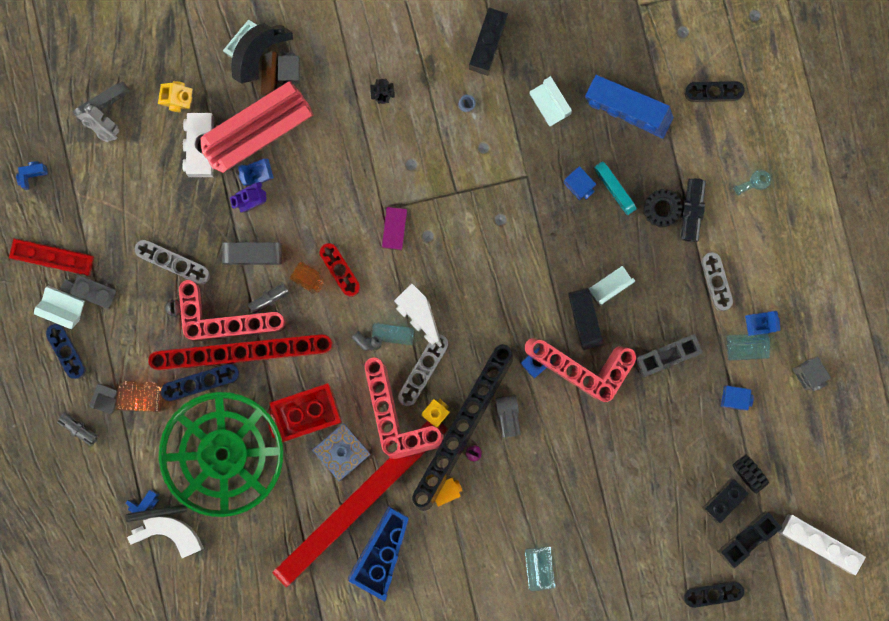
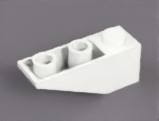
[394,284,442,347]

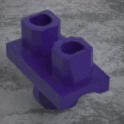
[230,182,267,213]

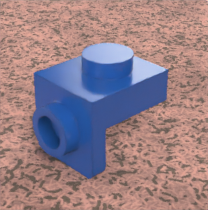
[238,159,274,186]
[16,161,48,190]
[745,311,780,336]
[125,489,159,513]

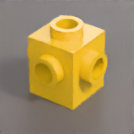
[158,81,193,112]

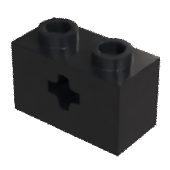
[702,479,749,523]

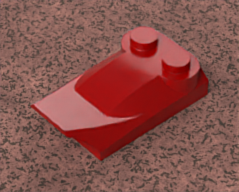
[267,383,342,442]

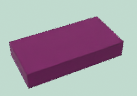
[382,207,407,250]

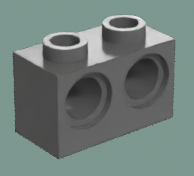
[792,356,831,391]

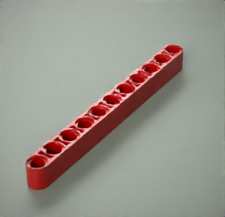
[272,421,448,588]

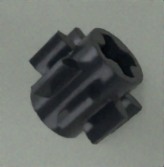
[370,78,395,104]

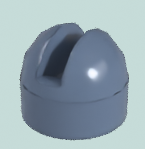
[458,95,476,112]

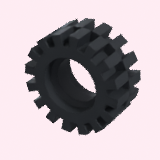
[643,189,682,228]
[732,454,769,494]

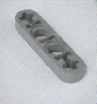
[135,240,210,285]
[398,335,448,406]

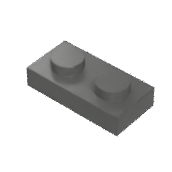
[70,275,117,309]

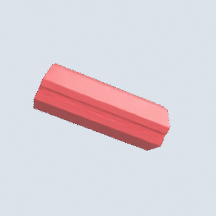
[200,81,314,173]

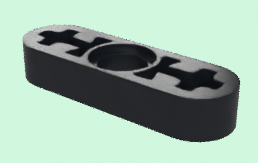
[684,81,745,102]
[683,581,744,608]

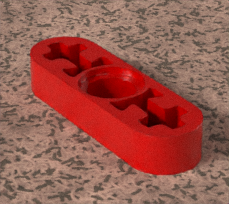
[319,243,360,297]

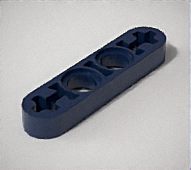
[161,364,240,401]

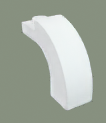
[127,516,204,558]

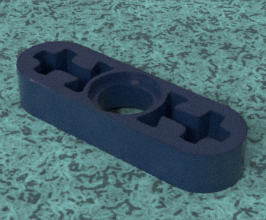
[46,324,86,379]

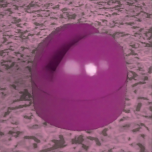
[465,445,482,462]

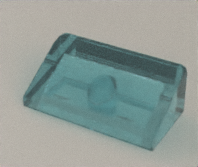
[372,323,414,345]
[727,334,770,361]
[525,547,555,591]

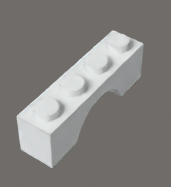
[778,514,866,575]

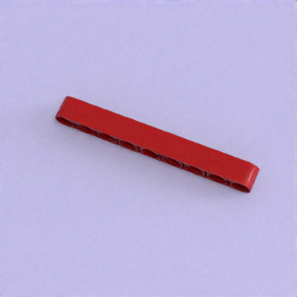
[148,334,333,371]

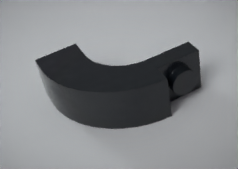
[231,23,293,84]

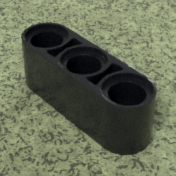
[568,288,603,350]

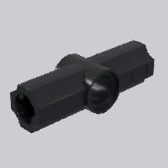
[680,178,706,242]

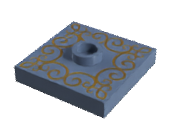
[312,423,371,481]

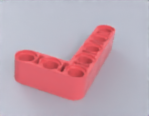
[179,280,286,341]
[525,338,636,402]
[365,358,444,459]

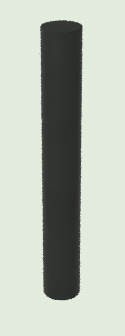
[125,504,187,522]

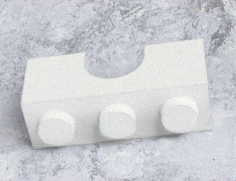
[183,113,214,177]

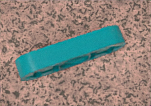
[594,161,637,215]

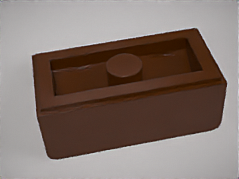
[261,51,278,95]

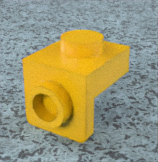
[421,399,450,427]

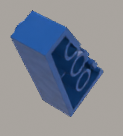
[585,75,674,139]
[348,506,409,602]

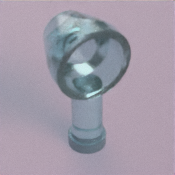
[734,169,772,196]

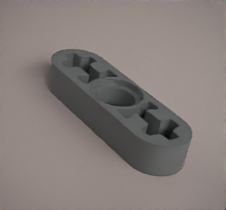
[73,82,130,121]

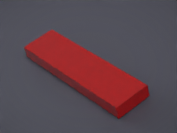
[9,238,94,276]

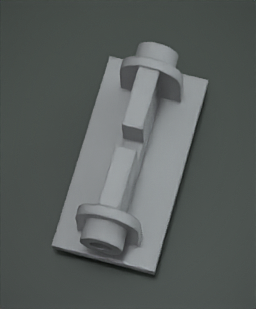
[77,104,119,142]

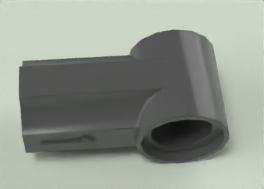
[495,395,521,438]

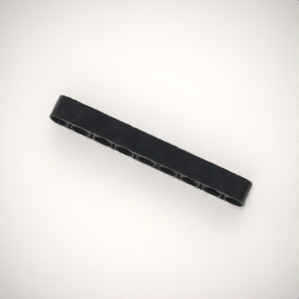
[412,344,513,511]

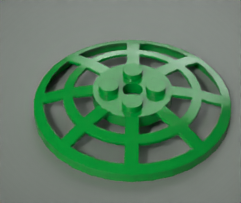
[158,392,284,517]

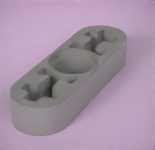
[701,252,733,311]

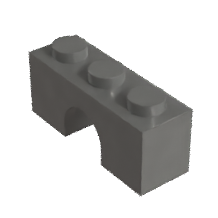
[636,334,703,378]

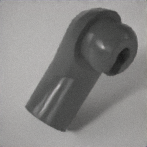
[351,331,382,351]

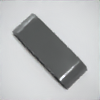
[222,242,282,265]

